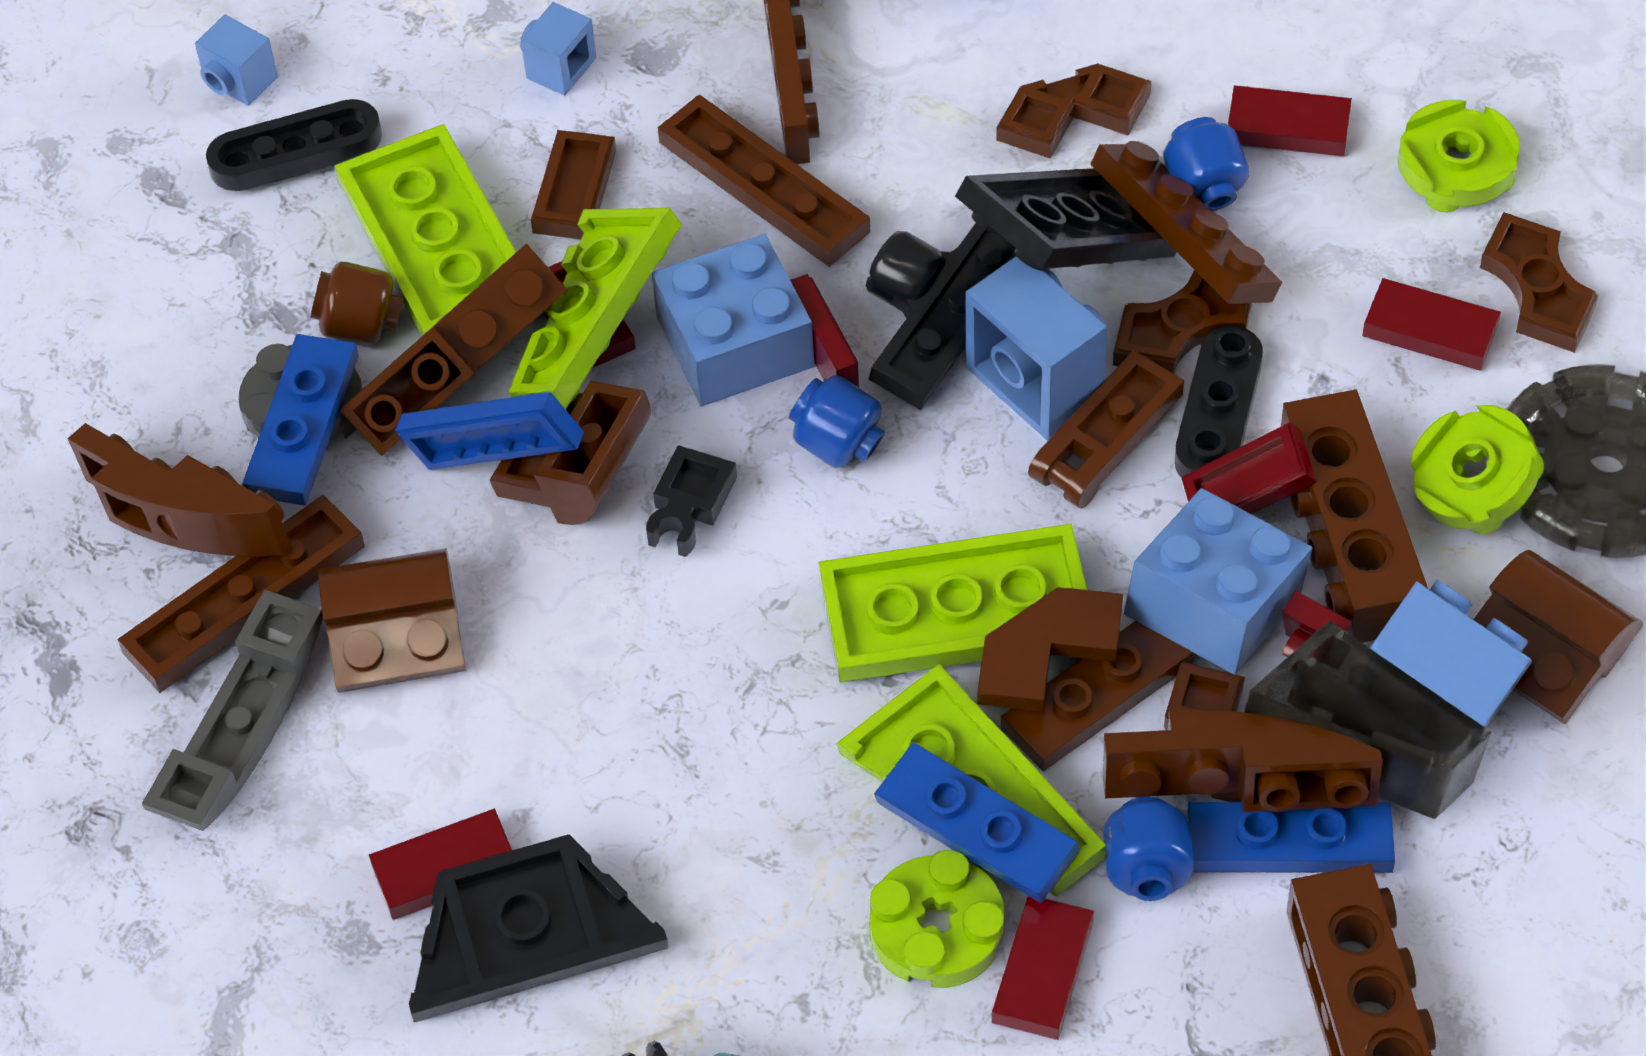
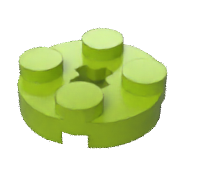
[1398,99,1520,213]
[1411,405,1544,534]
[869,850,1005,988]

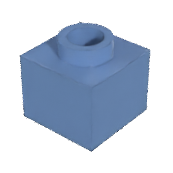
[520,2,597,95]
[195,14,278,106]

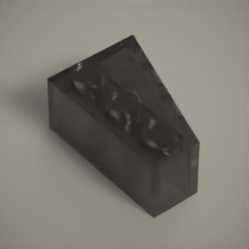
[1244,620,1492,819]

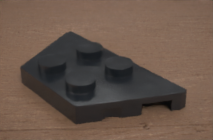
[409,834,668,1023]

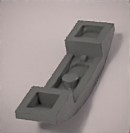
[142,589,323,831]

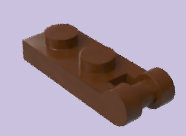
[1028,350,1184,509]

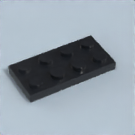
[955,168,1177,271]

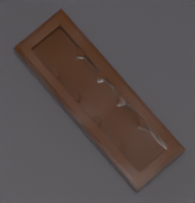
[1001,621,1193,772]

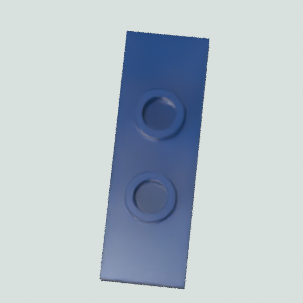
[242,334,359,506]
[395,392,584,470]
[874,742,1080,904]
[1187,802,1395,873]

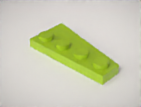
[508,207,682,410]
[836,664,1106,897]

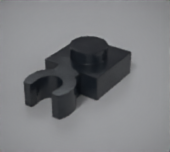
[646,445,737,557]

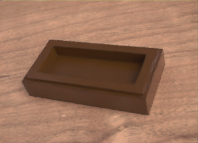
[531,130,617,240]

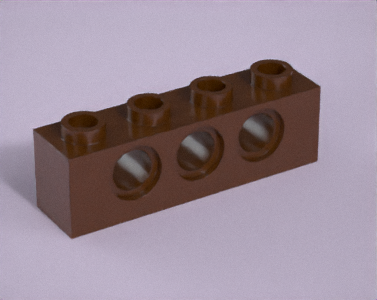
[1281,389,1428,644]
[1286,864,1436,1056]

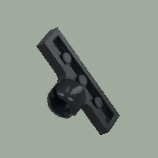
[865,223,1016,410]

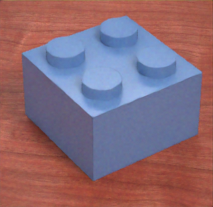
[651,233,815,407]
[966,256,1107,441]
[1124,488,1313,675]
[1370,579,1532,727]

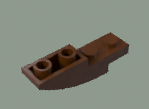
[340,243,568,456]
[67,423,292,557]
[1103,710,1383,812]

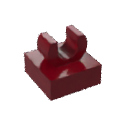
[1282,591,1355,679]

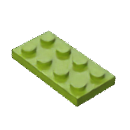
[334,124,516,336]
[818,523,1087,683]

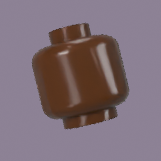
[310,261,404,347]

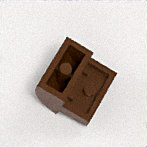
[489,381,651,525]
[318,548,466,693]
[1473,550,1643,724]

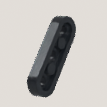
[206,99,382,191]
[1175,325,1263,477]

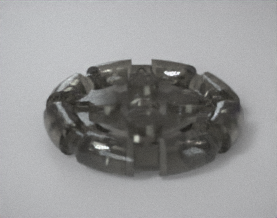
[1506,364,1646,558]

